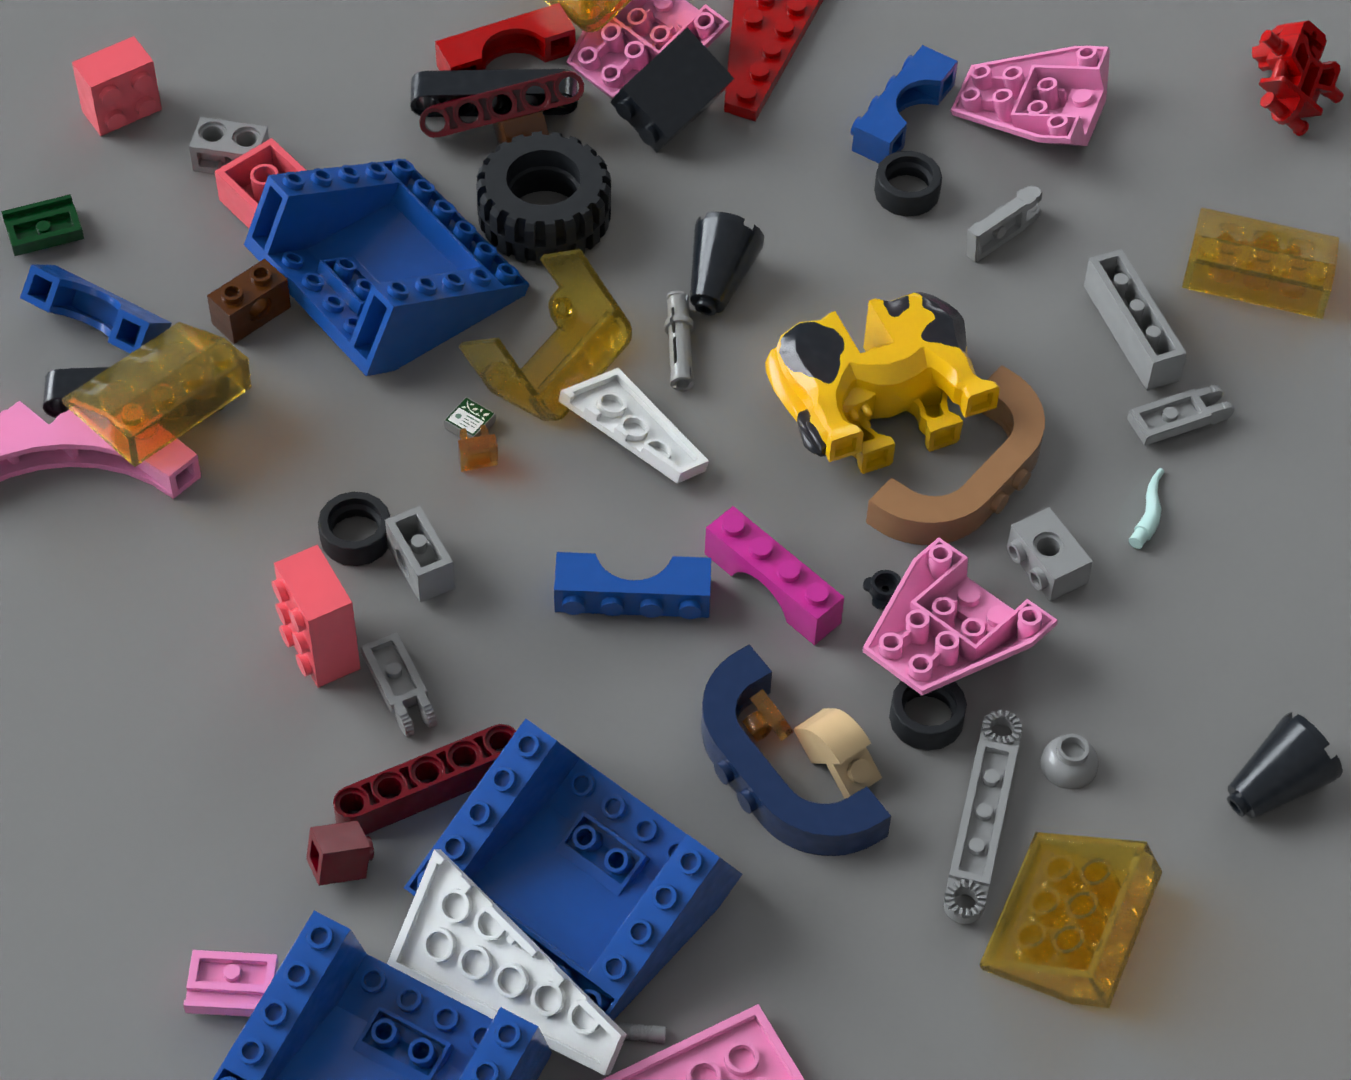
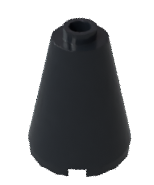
[690,211,765,316]
[1227,712,1343,818]

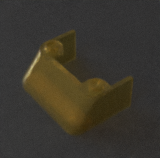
[458,249,632,421]

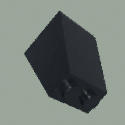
[610,28,734,153]

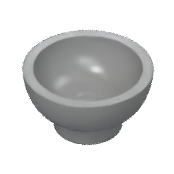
[1040,734,1098,789]

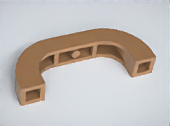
[866,365,1045,545]

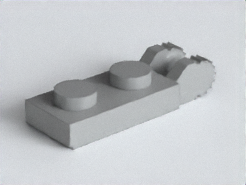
[966,185,1042,262]
[1127,385,1235,446]
[360,632,438,737]

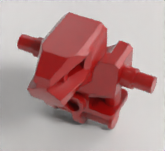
[1252,20,1344,136]

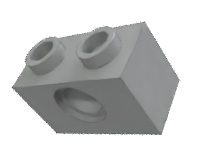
[385,506,455,603]
[1007,507,1093,601]

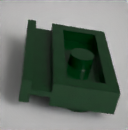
[1,194,84,256]

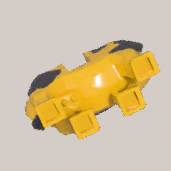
[765,292,1000,474]

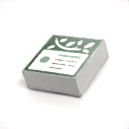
[444,397,496,445]

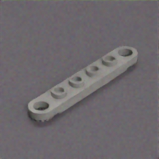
[943,709,1022,924]

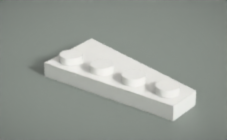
[558,368,709,484]

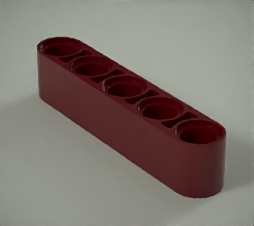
[419,71,585,138]
[333,724,516,835]

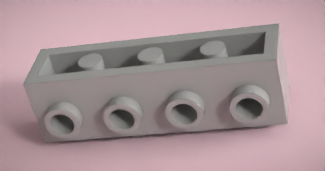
[1084,249,1186,390]

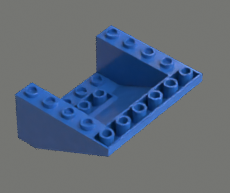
[244,159,530,376]
[404,718,743,1021]
[212,910,552,1080]

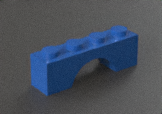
[850,45,958,163]
[20,264,172,357]
[554,552,711,619]

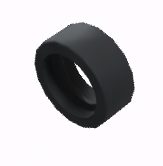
[874,151,942,217]
[318,491,390,566]
[889,681,967,751]

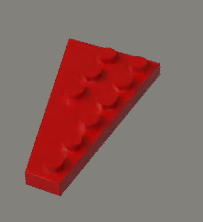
[724,0,824,121]

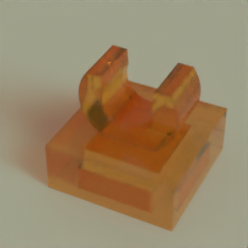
[458,425,498,472]
[742,689,794,742]

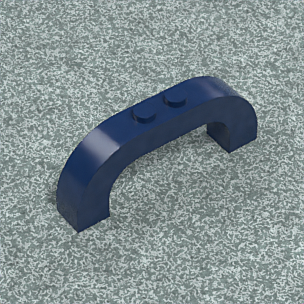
[701,644,891,856]

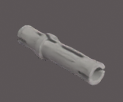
[665,290,694,391]

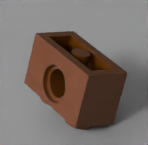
[207,259,291,344]

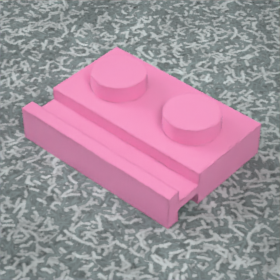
[183,950,279,1017]

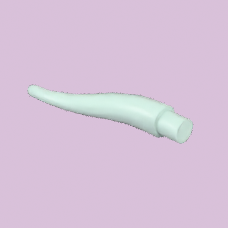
[1129,468,1164,549]

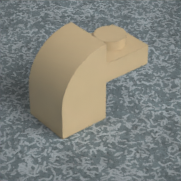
[793,708,882,799]

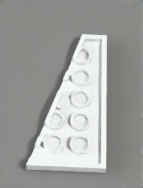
[387,849,627,1075]

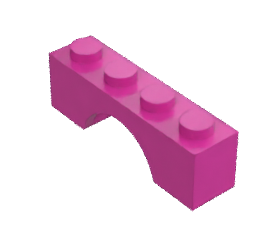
[705,506,844,646]

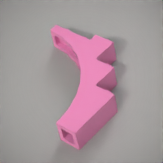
[0,401,201,499]

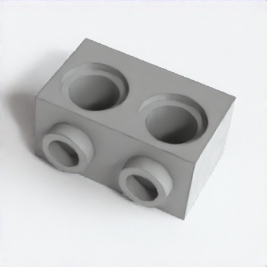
[189,117,269,174]

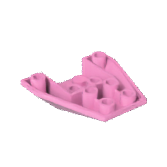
[566,0,730,99]
[951,46,1110,146]
[863,538,1058,695]

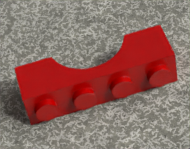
[435,3,576,71]

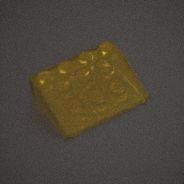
[1182,207,1339,319]
[62,322,252,467]
[979,832,1162,1008]

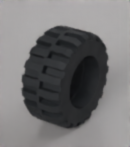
[476,131,611,265]

